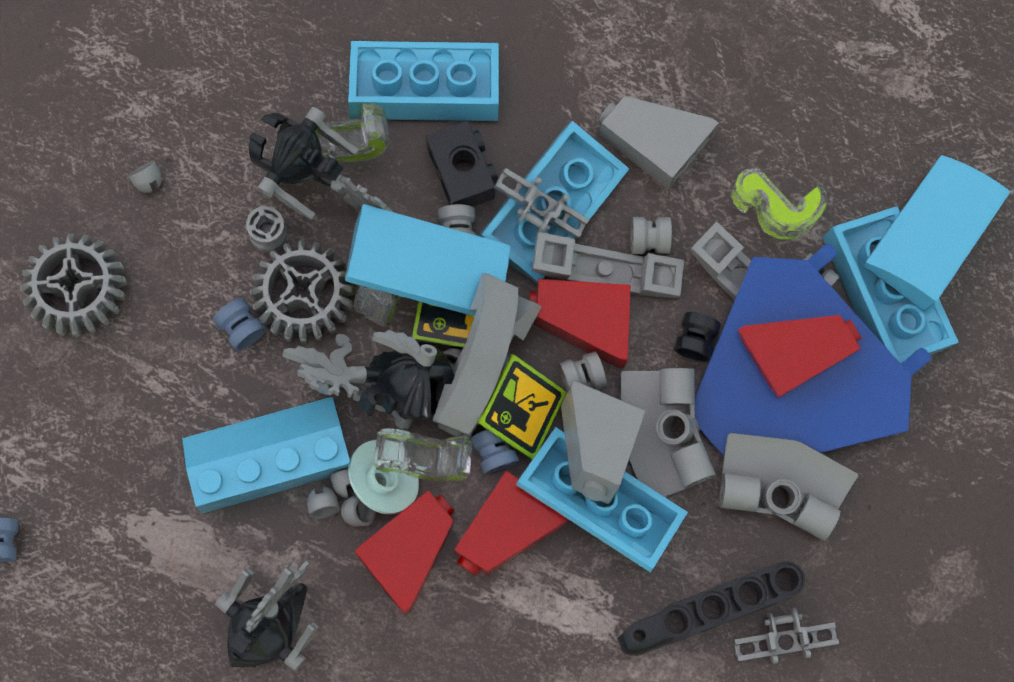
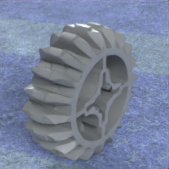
[20,233,127,337]
[250,240,355,344]

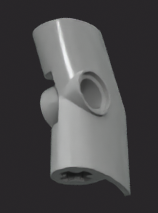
[621,368,716,497]
[719,433,858,541]

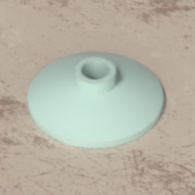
[348,440,419,515]

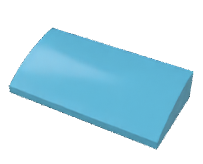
[348,41,499,121]
[478,121,629,284]
[863,155,1011,311]
[345,204,511,316]
[822,206,959,364]
[516,427,688,573]

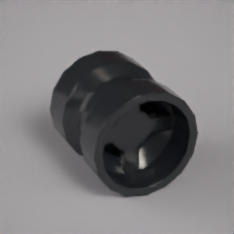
[673,312,721,362]

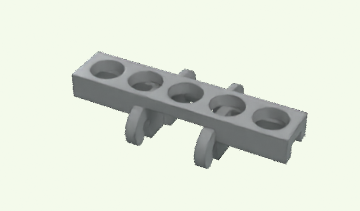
[494,168,589,239]
[733,608,839,664]

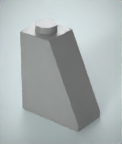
[599,96,719,190]
[561,380,645,504]

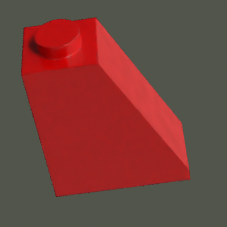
[529,279,631,368]
[737,315,862,399]
[454,471,569,576]
[354,490,455,616]

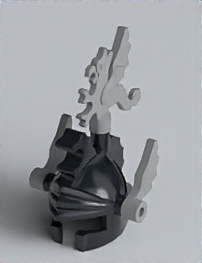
[249,107,393,220]
[282,330,455,429]
[215,560,318,672]

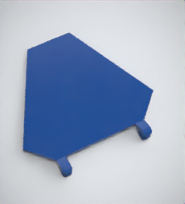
[695,243,931,457]

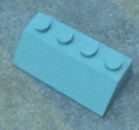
[182,396,351,514]

